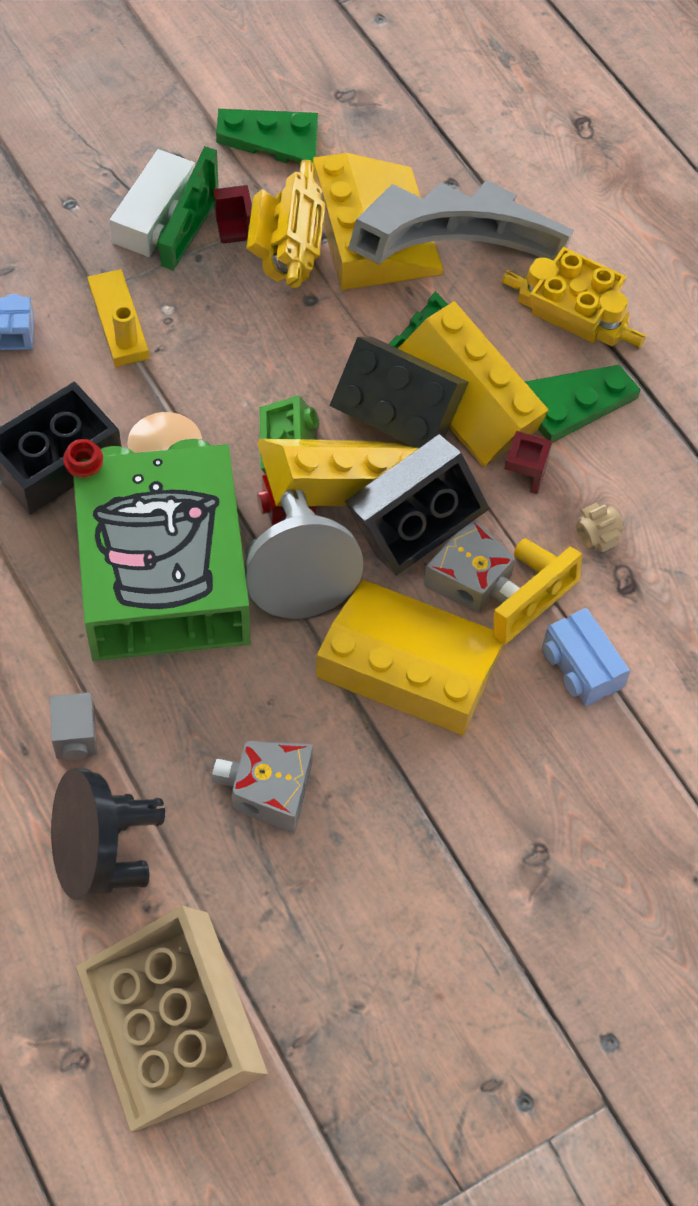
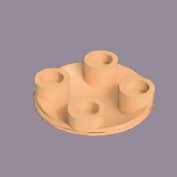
[127,412,202,453]

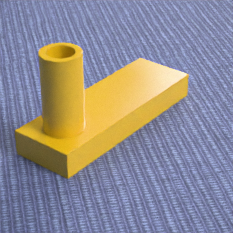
[87,269,150,367]
[493,538,582,645]

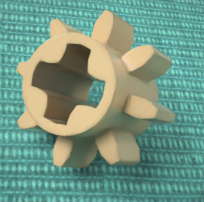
[575,502,624,552]

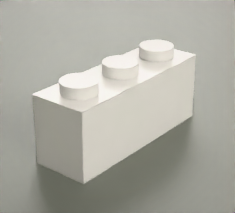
[110,149,195,257]

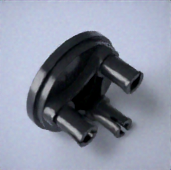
[51,768,165,900]

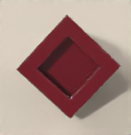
[213,185,252,244]
[504,431,553,494]

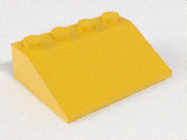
[313,153,444,290]
[316,579,504,736]

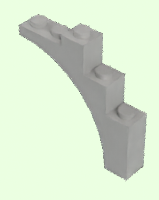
[348,180,574,264]

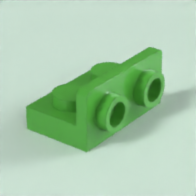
[259,395,319,474]

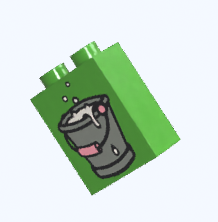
[74,439,251,661]

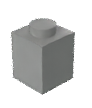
[50,692,97,761]

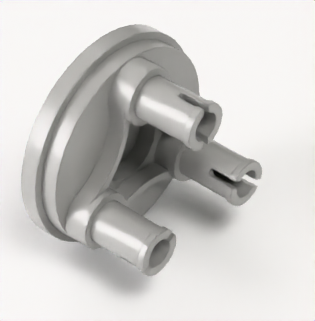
[245,489,363,619]

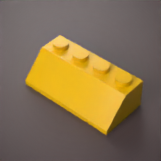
[398,301,548,467]
[257,439,419,506]

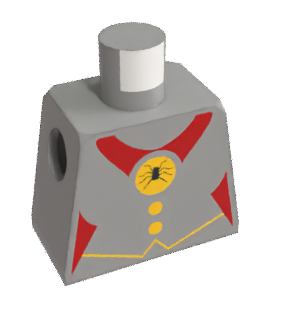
[424,520,520,612]
[212,741,313,833]

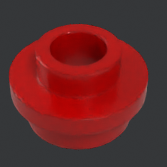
[63,439,104,478]

